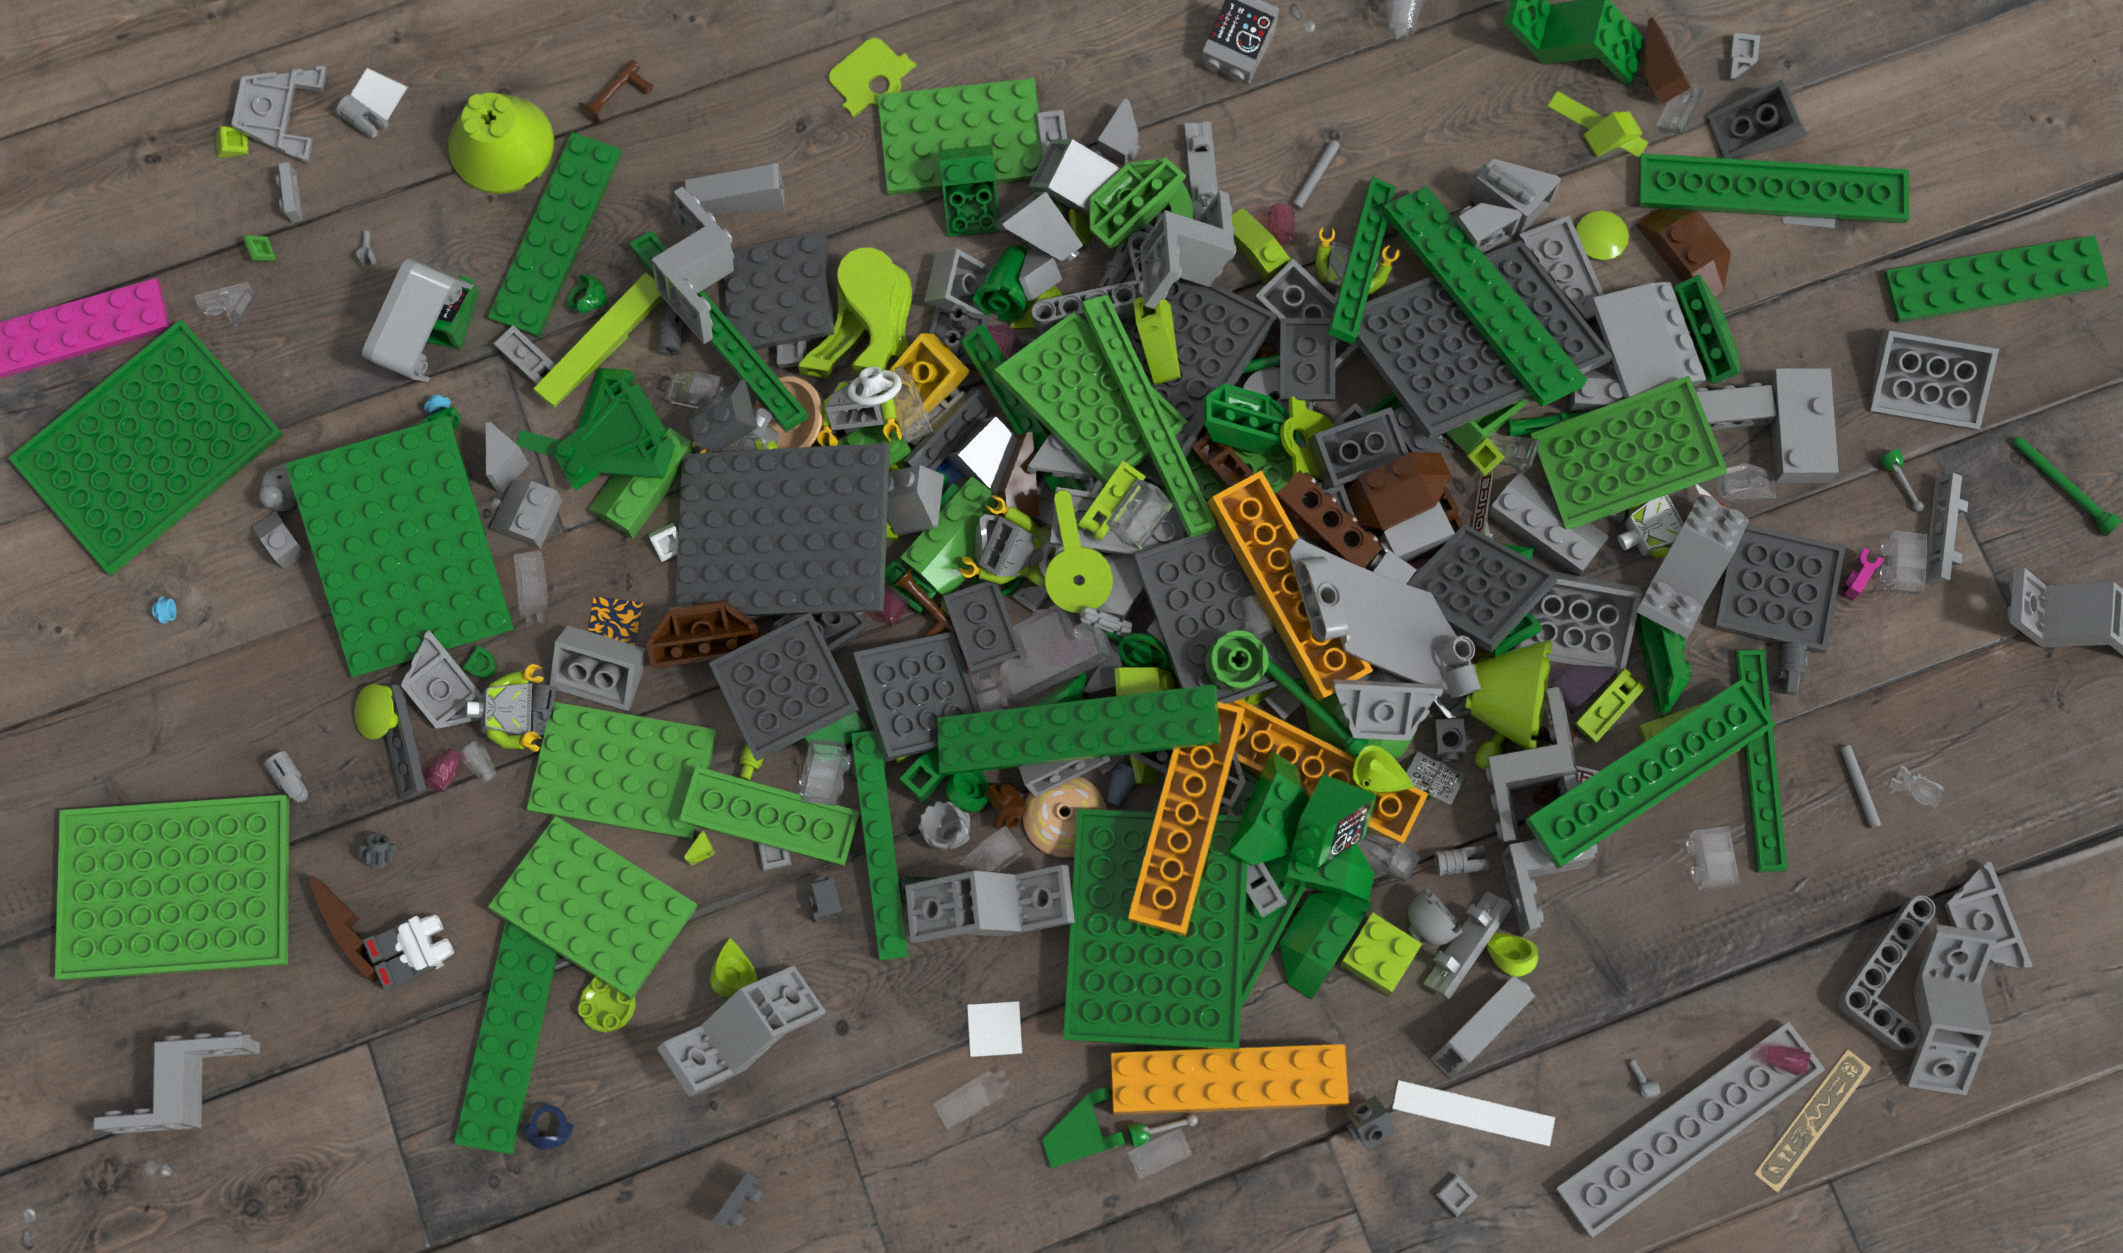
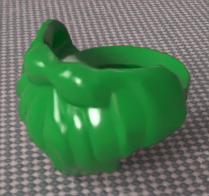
[567,274,607,313]

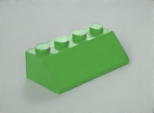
[588,426,697,539]
[900,476,999,598]

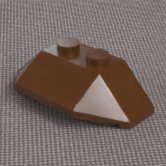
[1636,209,1731,298]
[1346,452,1452,531]
[646,600,760,669]

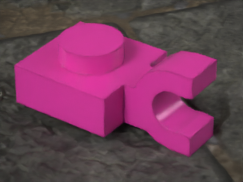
[1843,548,1884,601]

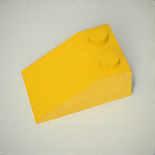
[885,333,971,431]

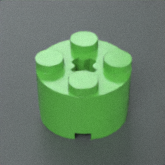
[1205,630,1268,691]

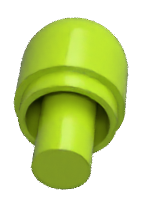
[1474,732,1506,770]
[739,744,764,781]

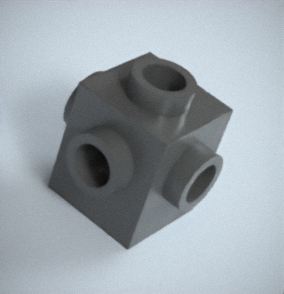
[1345,1096,1396,1149]

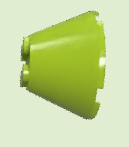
[448,93,554,194]
[1466,640,1553,750]

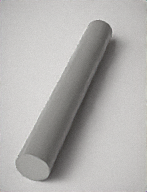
[1292,140,1340,210]
[1840,745,1882,829]

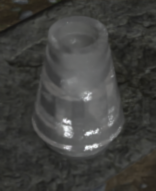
[1242,595,1274,639]
[459,740,498,783]

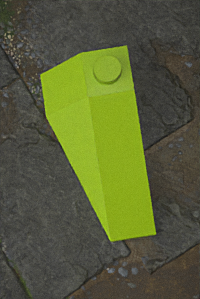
[1115,668,1175,787]

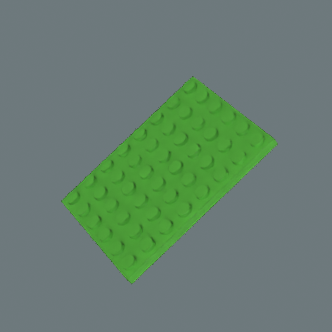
[55,795,289,981]

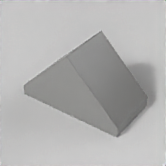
[1019,248,1063,301]

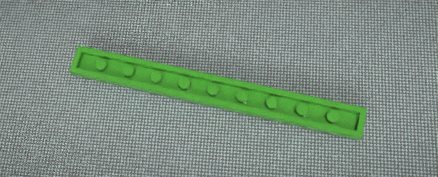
[1081,295,1217,538]

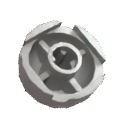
[1408,888,1464,946]

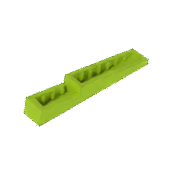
[533,272,664,408]

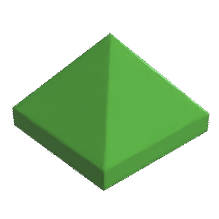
[243,235,276,261]

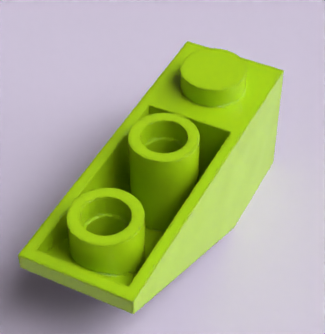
[1133,296,1181,385]

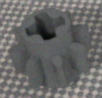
[359,833,396,869]

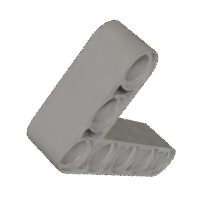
[1032,232,1148,334]
[1838,896,1935,1052]

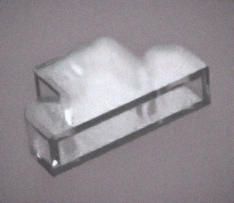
[999,605,1114,703]

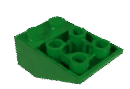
[939,145,1000,237]

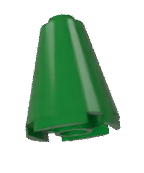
[973,245,1027,322]

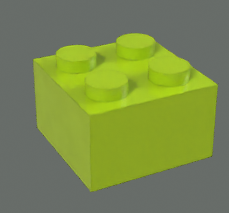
[1340,913,1422,997]

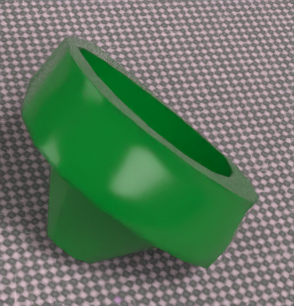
[946,771,989,812]

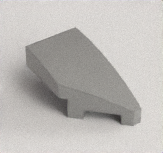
[1729,33,1760,80]

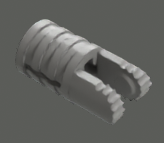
[336,95,389,138]
[264,751,309,803]
[1434,845,1490,877]

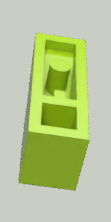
[1231,208,1290,285]

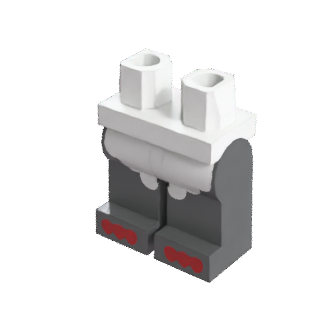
[363,915,454,993]

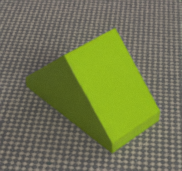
[1583,112,1643,158]

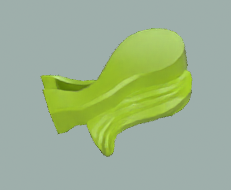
[799,247,912,379]

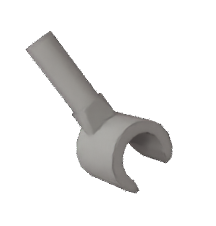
[356,230,377,267]
[1629,1060,1660,1099]

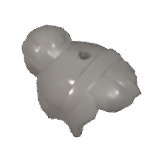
[259,462,297,513]

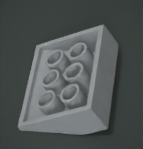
[1590,282,1706,398]
[1870,327,1999,430]
[1514,571,1642,673]

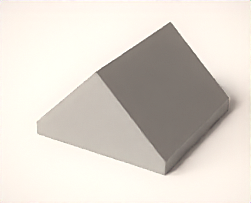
[486,422,530,492]

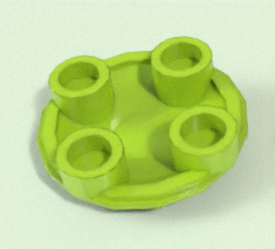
[1576,210,1629,261]
[354,684,398,740]
[578,977,636,1033]

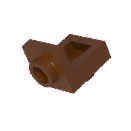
[985,783,1027,829]

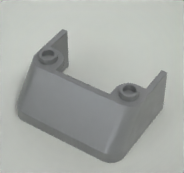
[362,258,473,382]

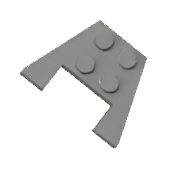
[231,66,327,164]

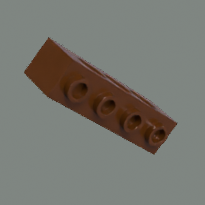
[1275,470,1382,568]

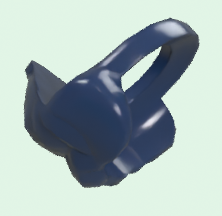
[524,1105,573,1150]

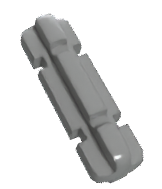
[1486,164,1537,204]
[1079,606,1132,637]

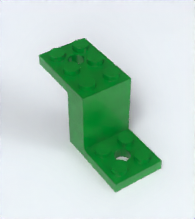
[1503,0,1644,84]

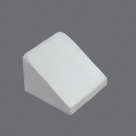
[648,523,679,562]

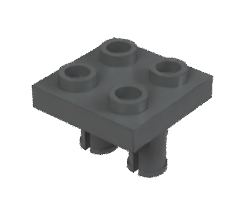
[929,305,989,369]

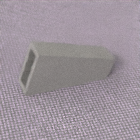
[685,164,785,214]
[1430,976,1535,1080]

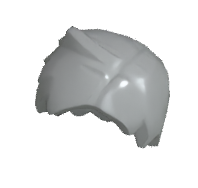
[919,801,970,851]

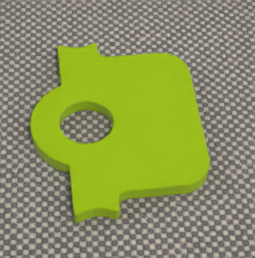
[829,38,916,118]
[1280,396,1334,480]

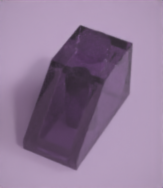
[1551,665,1617,714]

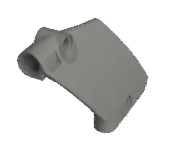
[1288,538,1481,698]

